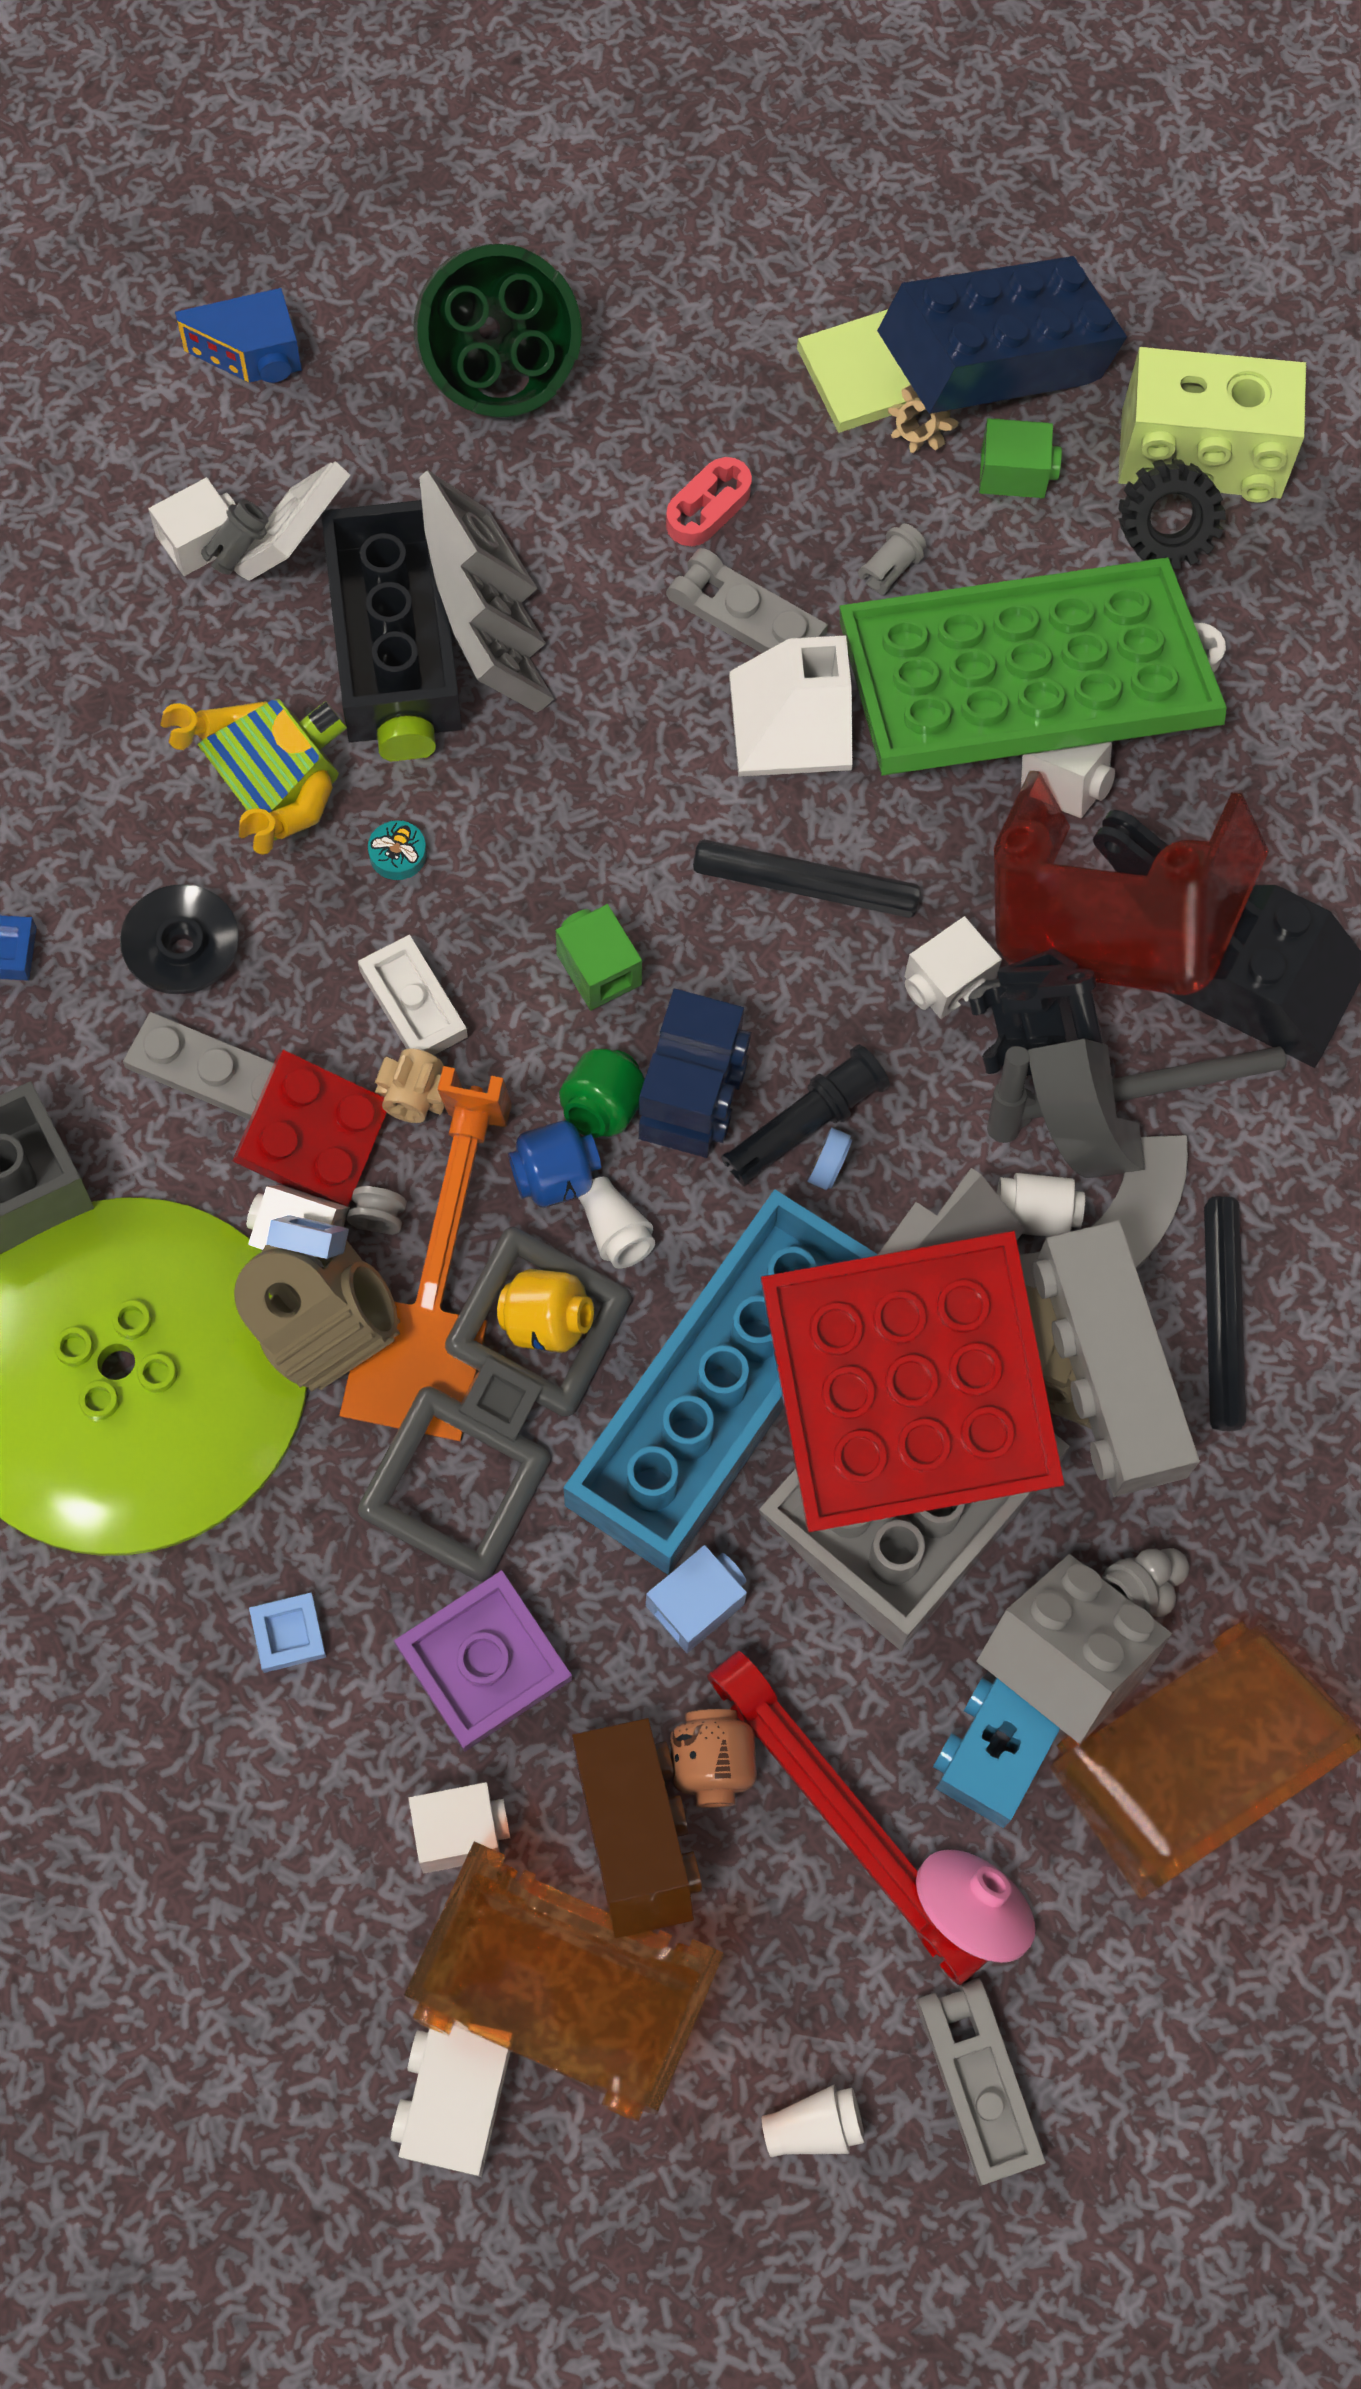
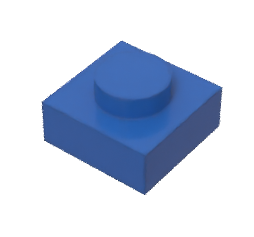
[0,915,37,981]

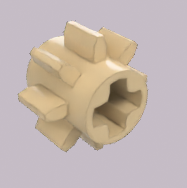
[888,385,959,453]
[375,1049,444,1123]

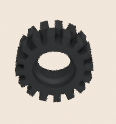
[1118,459,1226,569]

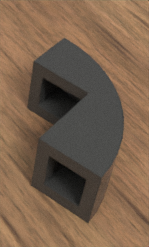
[1028,1039,1145,1178]

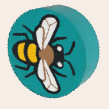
[368,820,427,880]

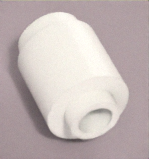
[997,1173,1085,1237]

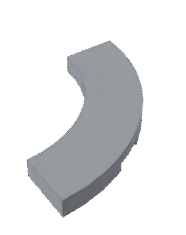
[1019,1135,1188,1288]

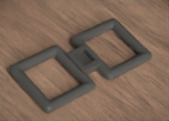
[358,1227,632,1581]

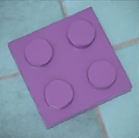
[394,1570,572,1752]

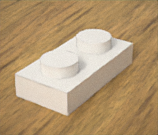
[358,934,468,1055]

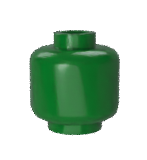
[559,1049,645,1138]

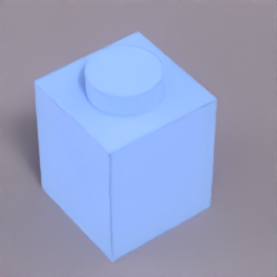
[646,1545,747,1653]

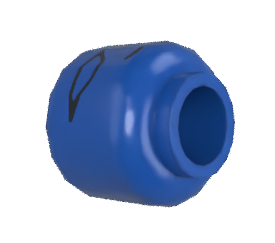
[508,1121,602,1208]

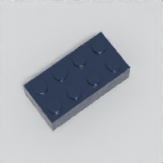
[877,256,1127,414]

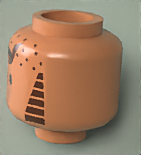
[670,1709,757,1808]

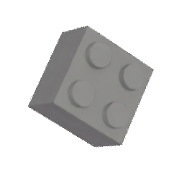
[976,1554,1172,1744]

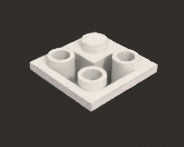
[729,635,852,777]

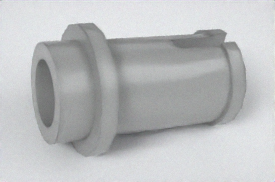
[858,524,926,595]

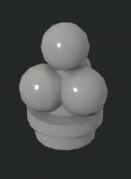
[1101,1548,1190,1617]

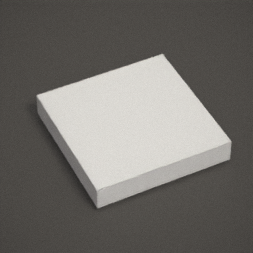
[234,461,350,581]

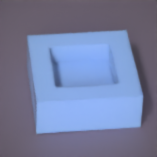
[266,1215,349,1259]
[249,1592,326,1673]

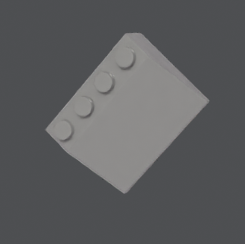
[759,1433,1070,1651]

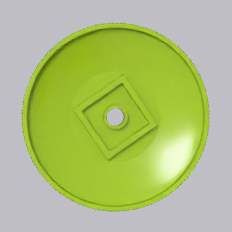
[0,1198,308,1556]

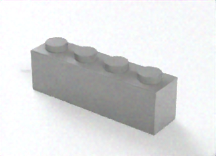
[1033,1220,1200,1497]

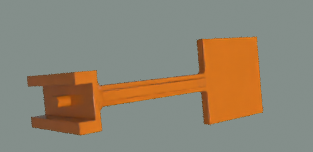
[339,1066,512,1442]

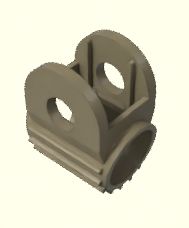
[234,1240,400,1392]

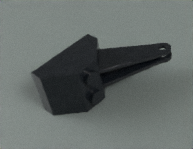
[1093,810,1361,1068]

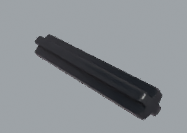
[693,839,920,918]
[1204,1196,1246,1432]

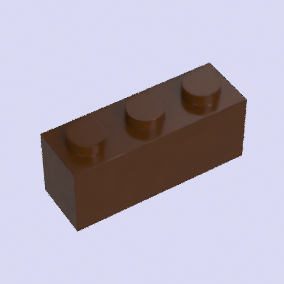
[572,1718,702,1939]

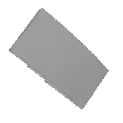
[419,470,554,713]

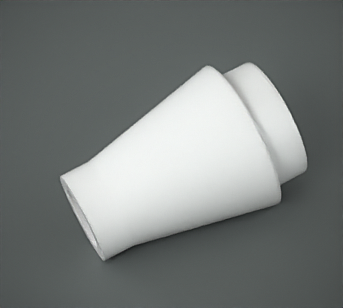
[578,1177,655,1269]
[762,2085,865,2157]

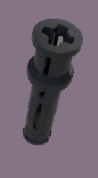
[721,1044,890,1187]

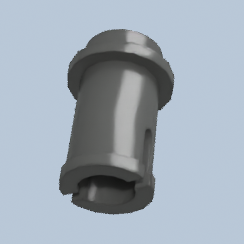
[201,500,269,575]

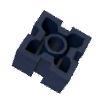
[638,988,752,1158]

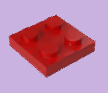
[232,1050,387,1207]

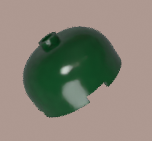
[413,244,582,417]

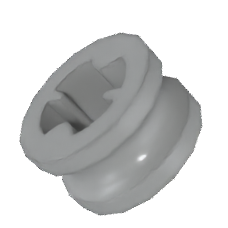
[347,1186,407,1235]

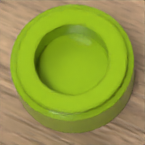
[377,716,436,762]

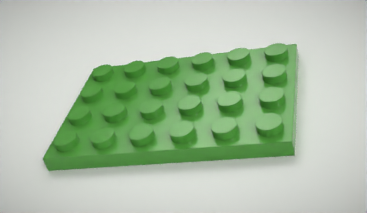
[839,557,1227,776]

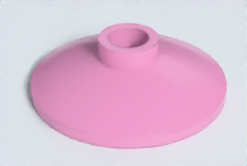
[916,1850,1035,1963]

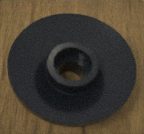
[120,884,239,994]

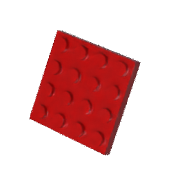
[760,1231,1065,1533]

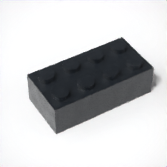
[321,500,462,743]

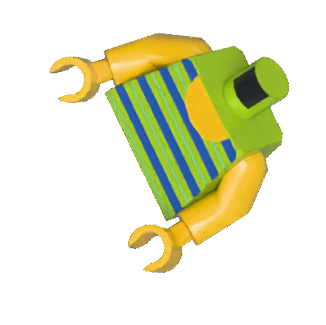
[160,699,347,855]

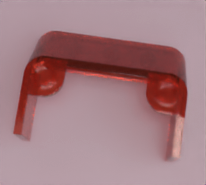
[994,771,1269,995]

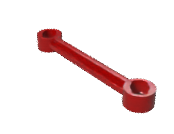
[707,1651,988,1985]

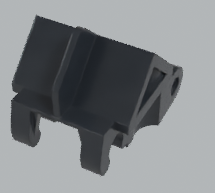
[968,948,1116,1076]

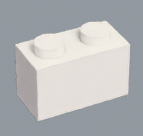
[391,2017,513,2177]

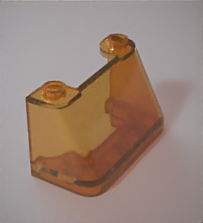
[1050,1621,1361,1900]
[404,1841,724,2122]

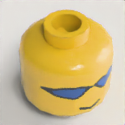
[497,1269,594,1353]

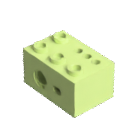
[1118,347,1306,503]

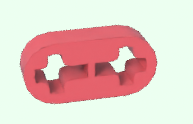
[666,457,752,546]

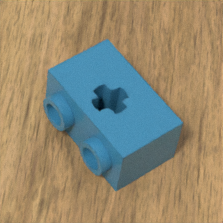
[933,1677,1060,1828]

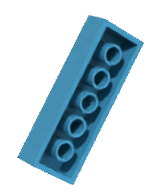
[563,1189,878,1575]

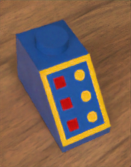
[175,288,302,383]

